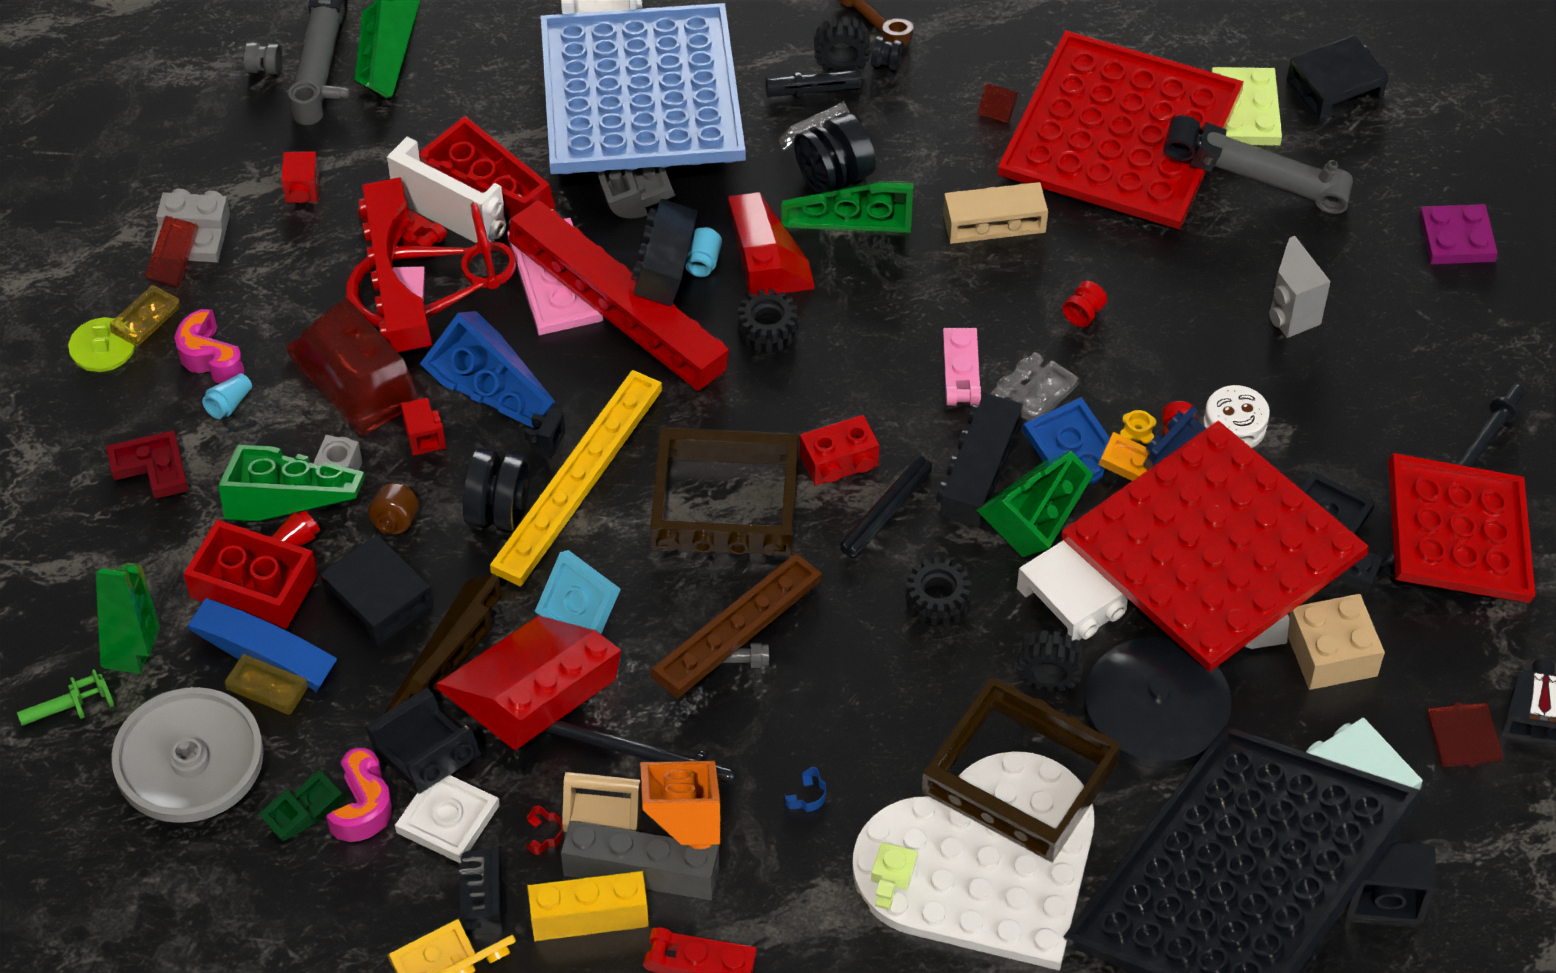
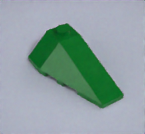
[218,445,365,522]

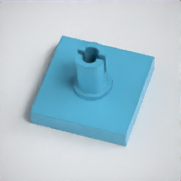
[535,550,621,634]

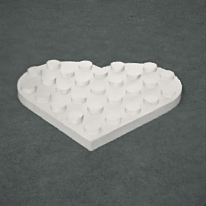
[853,752,1094,971]

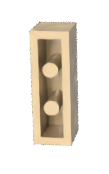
[943,182,1048,244]

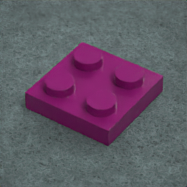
[1419,204,1498,264]

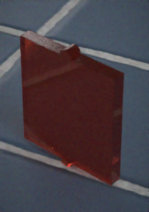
[1427,702,1503,767]

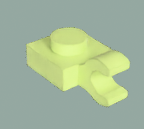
[871,842,918,910]

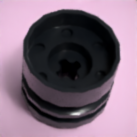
[794,112,876,193]

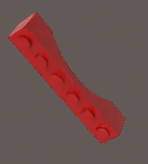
[358,177,432,353]

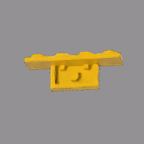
[387,919,516,973]

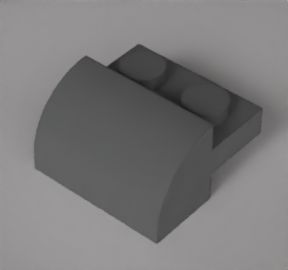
[597,167,675,219]

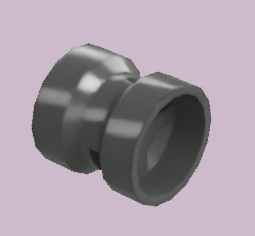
[244,42,282,75]

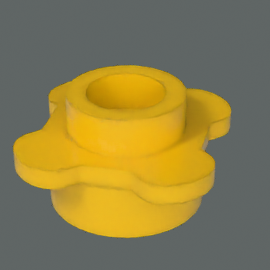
[1120,410,1156,444]

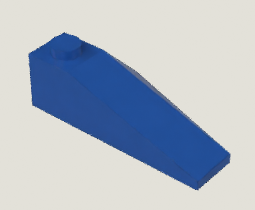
[420,311,555,428]

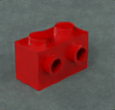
[800,415,880,486]

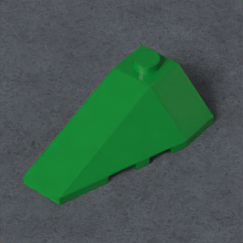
[781,181,913,233]

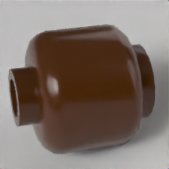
[368,483,419,535]

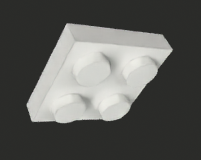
[395,775,500,863]

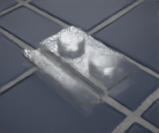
[778,102,850,151]

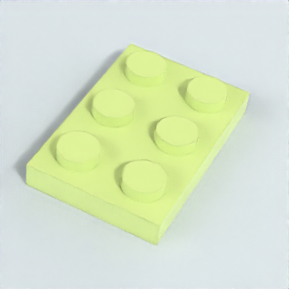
[1212,67,1282,145]

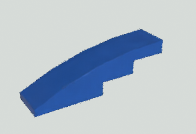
[187,598,337,692]

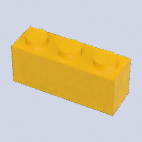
[528,871,649,941]

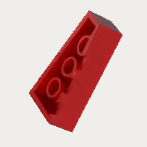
[419,116,556,218]

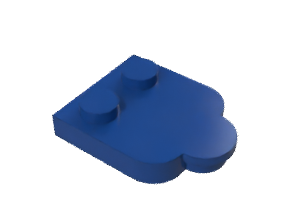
[1022,397,1110,484]

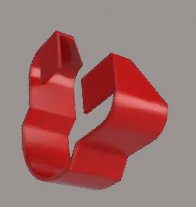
[526,806,563,855]

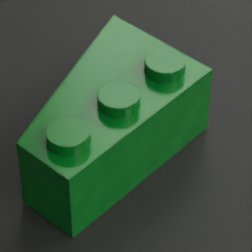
[977,451,1094,557]

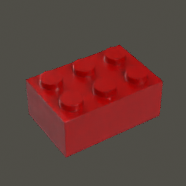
[183,520,318,630]

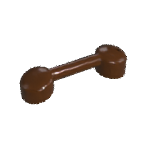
[837,0,914,46]

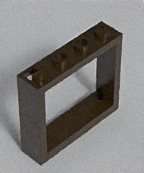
[650,428,798,556]
[922,677,1121,863]

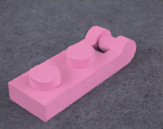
[943,328,981,406]

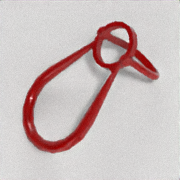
[346,202,516,328]

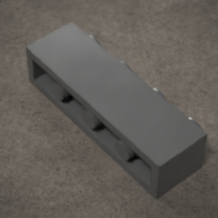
[561,820,719,901]

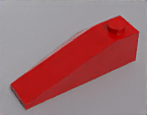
[728,192,814,296]

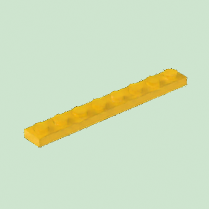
[490,370,662,587]

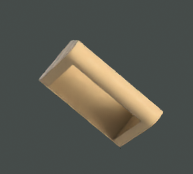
[562,772,643,832]

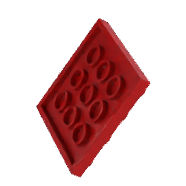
[1388,453,1535,603]

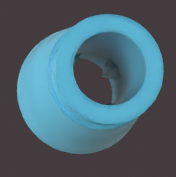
[202,373,252,419]

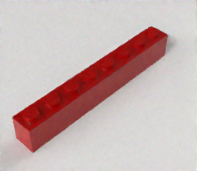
[509,200,729,391]

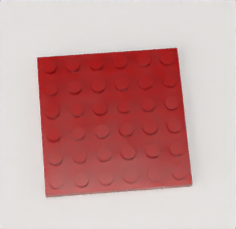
[998,30,1244,230]
[1062,420,1369,672]

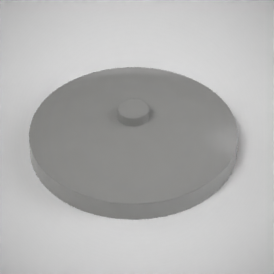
[112,687,263,823]

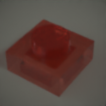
[977,83,1018,122]

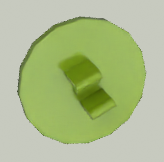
[68,317,136,372]

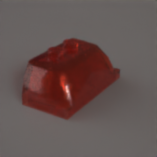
[286,298,418,436]

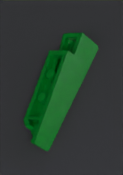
[355,0,420,98]
[96,562,160,674]

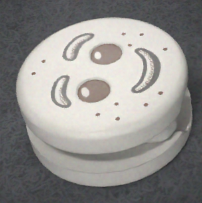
[1203,385,1270,448]

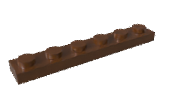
[651,553,822,699]

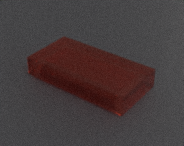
[145,215,199,288]

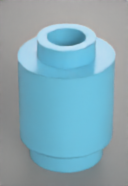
[685,227,722,277]

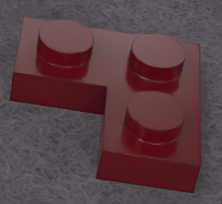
[106,430,189,499]

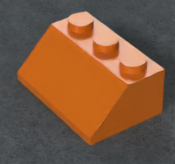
[640,761,720,849]

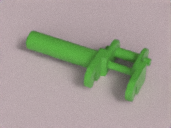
[17,669,114,726]

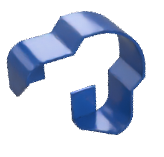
[784,767,826,812]

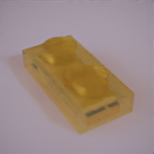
[110,285,180,347]
[225,654,308,715]

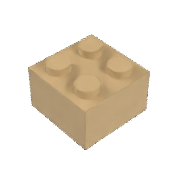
[1288,594,1385,690]

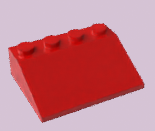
[436,615,621,750]

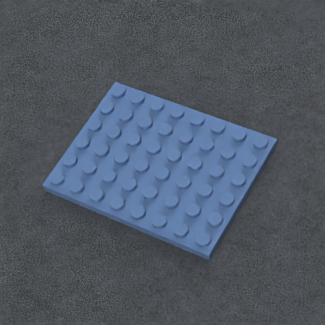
[541,3,746,175]

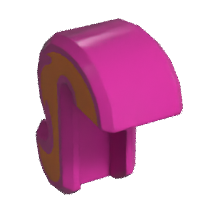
[174,309,244,383]
[326,748,392,842]

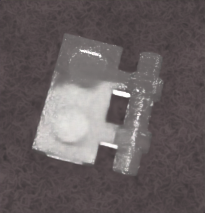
[991,352,1079,421]

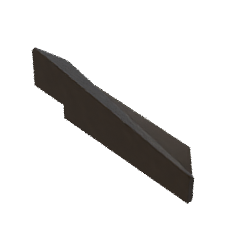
[386,574,502,712]

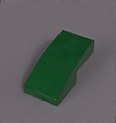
[258,769,346,841]

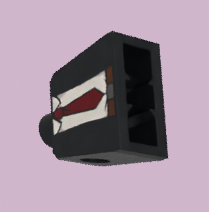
[1501,659,1556,745]

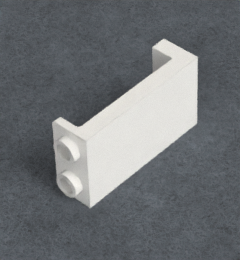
[387,137,506,243]

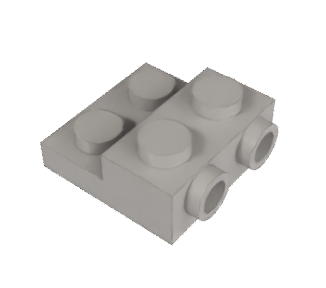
[152,188,230,262]

